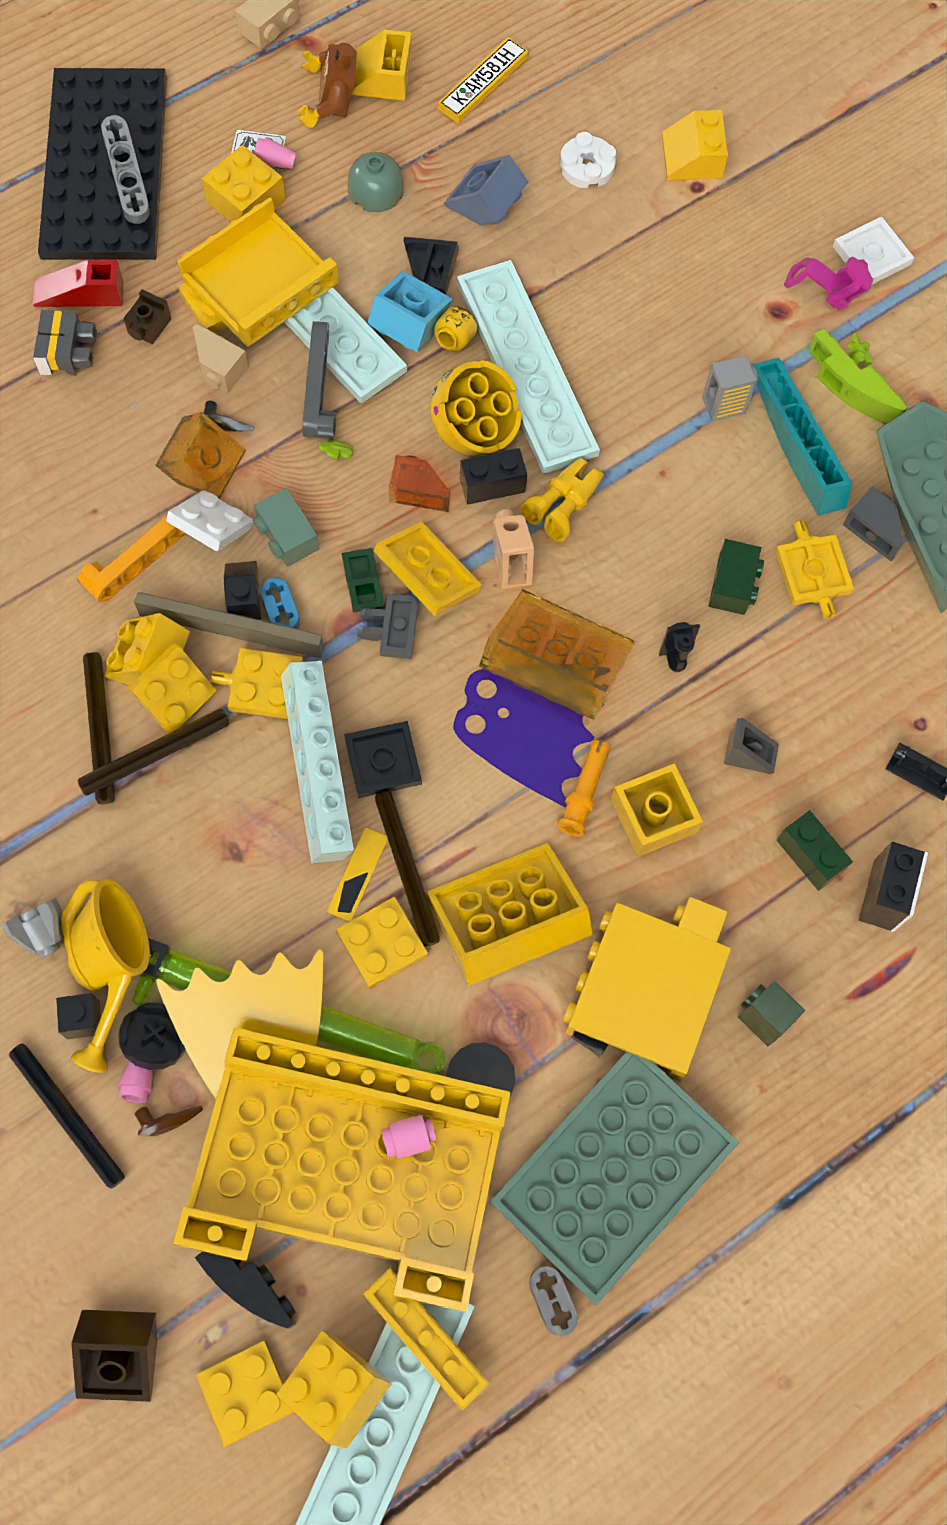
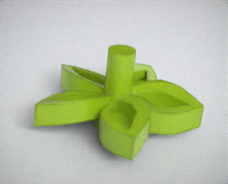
[846,332,873,365]

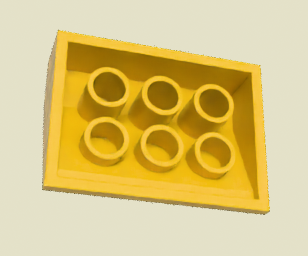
[426,842,593,986]

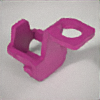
[784,256,873,310]

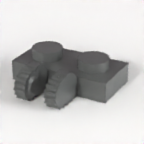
[357,593,419,659]

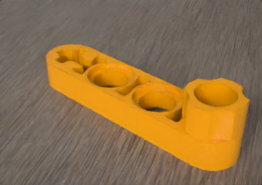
[77,516,186,603]

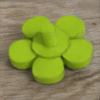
[319,439,353,460]

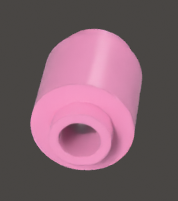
[381,1114,436,1159]

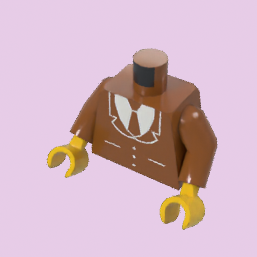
[298,43,357,128]

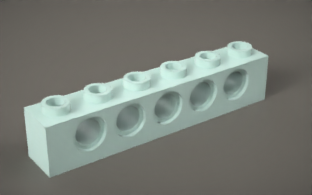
[281,661,354,863]

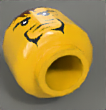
[434,306,477,351]

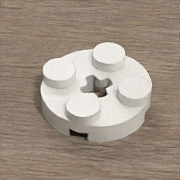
[560,132,616,188]

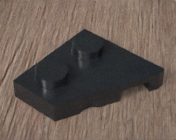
[403,237,459,295]

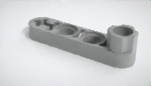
[101,115,150,224]

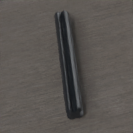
[9,1043,125,1189]

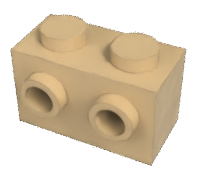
[235,0,299,49]

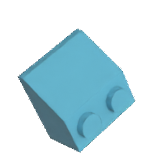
[367,271,452,352]

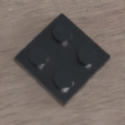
[344,721,422,798]

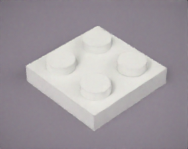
[832,216,914,284]
[166,490,253,552]

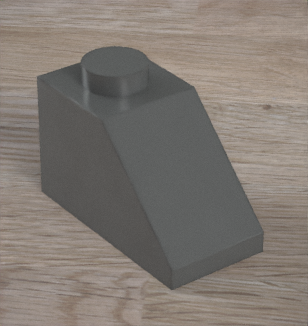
[843,486,903,561]

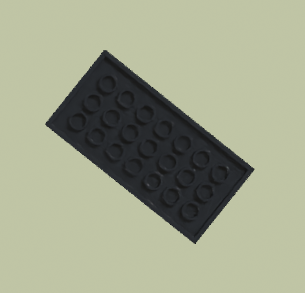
[38,68,167,260]

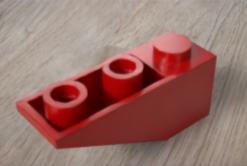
[33,260,124,307]

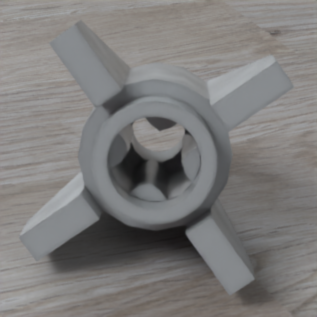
[1,898,63,958]

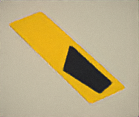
[327,828,388,922]

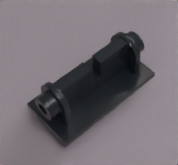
[659,622,700,672]
[885,743,947,801]

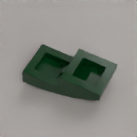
[341,548,384,613]

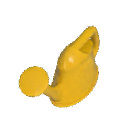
[60,879,150,1073]

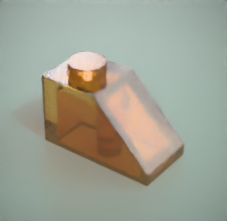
[389,455,451,512]

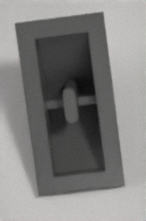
[724,718,779,774]

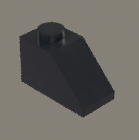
[224,561,262,620]

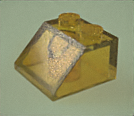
[155,412,246,499]

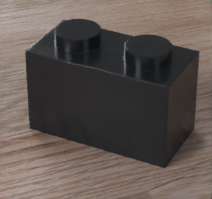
[459,448,527,505]

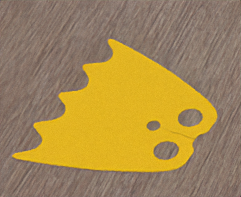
[156,949,323,1099]

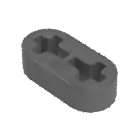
[529,1266,578,1336]

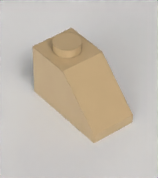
[193,323,248,393]

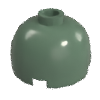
[348,152,404,212]

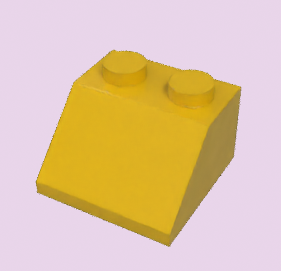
[662,110,728,180]

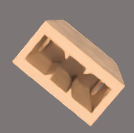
[493,509,534,589]

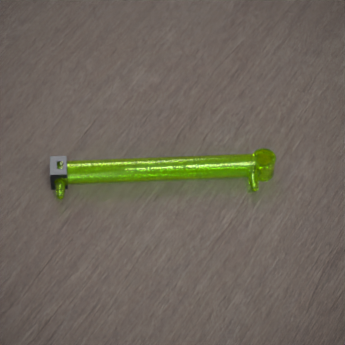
[133,938,445,1076]

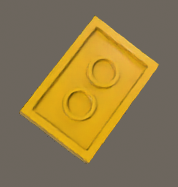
[374,521,482,616]

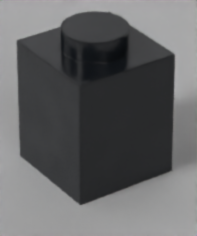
[56,993,101,1040]

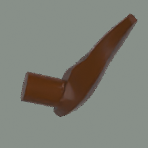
[134,1106,203,1136]

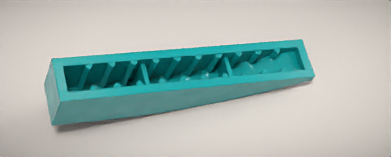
[752,358,853,516]

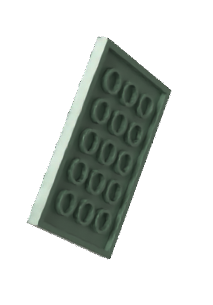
[490,1052,740,1306]

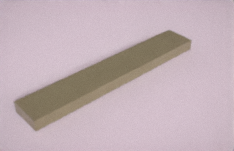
[134,592,324,658]

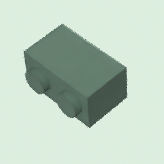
[253,488,319,567]

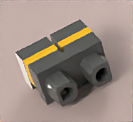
[33,309,97,376]

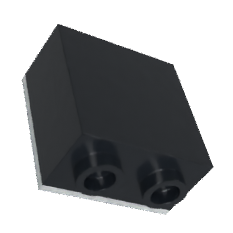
[859,841,928,932]

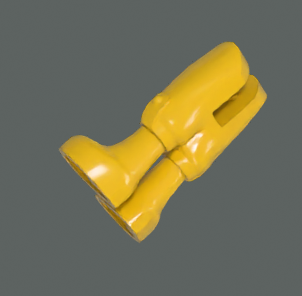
[520,457,604,543]

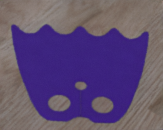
[453,664,610,807]

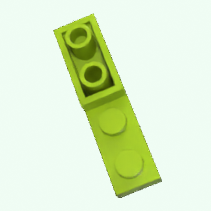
[808,328,908,424]

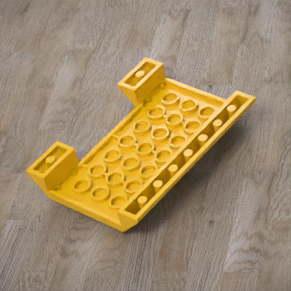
[173,1027,511,1312]

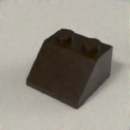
[71,1310,157,1402]

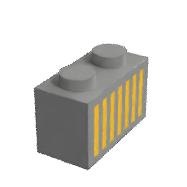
[702,356,758,422]

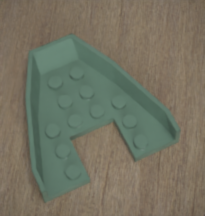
[877,401,947,613]

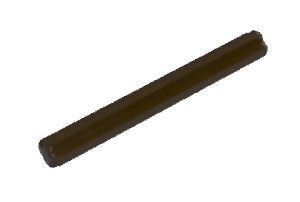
[83,652,115,804]
[77,709,229,796]
[375,791,440,947]

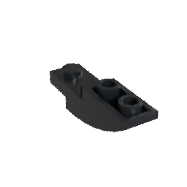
[195,1252,297,1329]

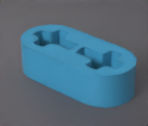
[261,578,300,629]

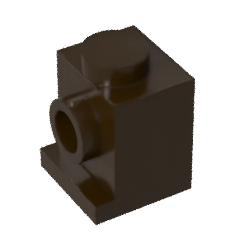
[124,289,171,345]

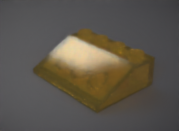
[479,589,635,720]

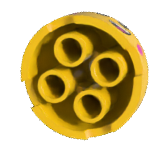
[430,360,522,456]

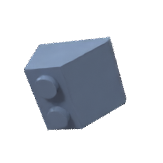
[444,155,528,225]

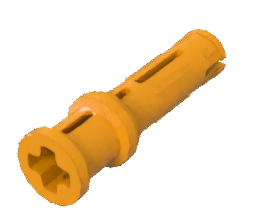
[556,740,611,837]

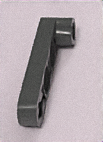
[302,321,336,439]

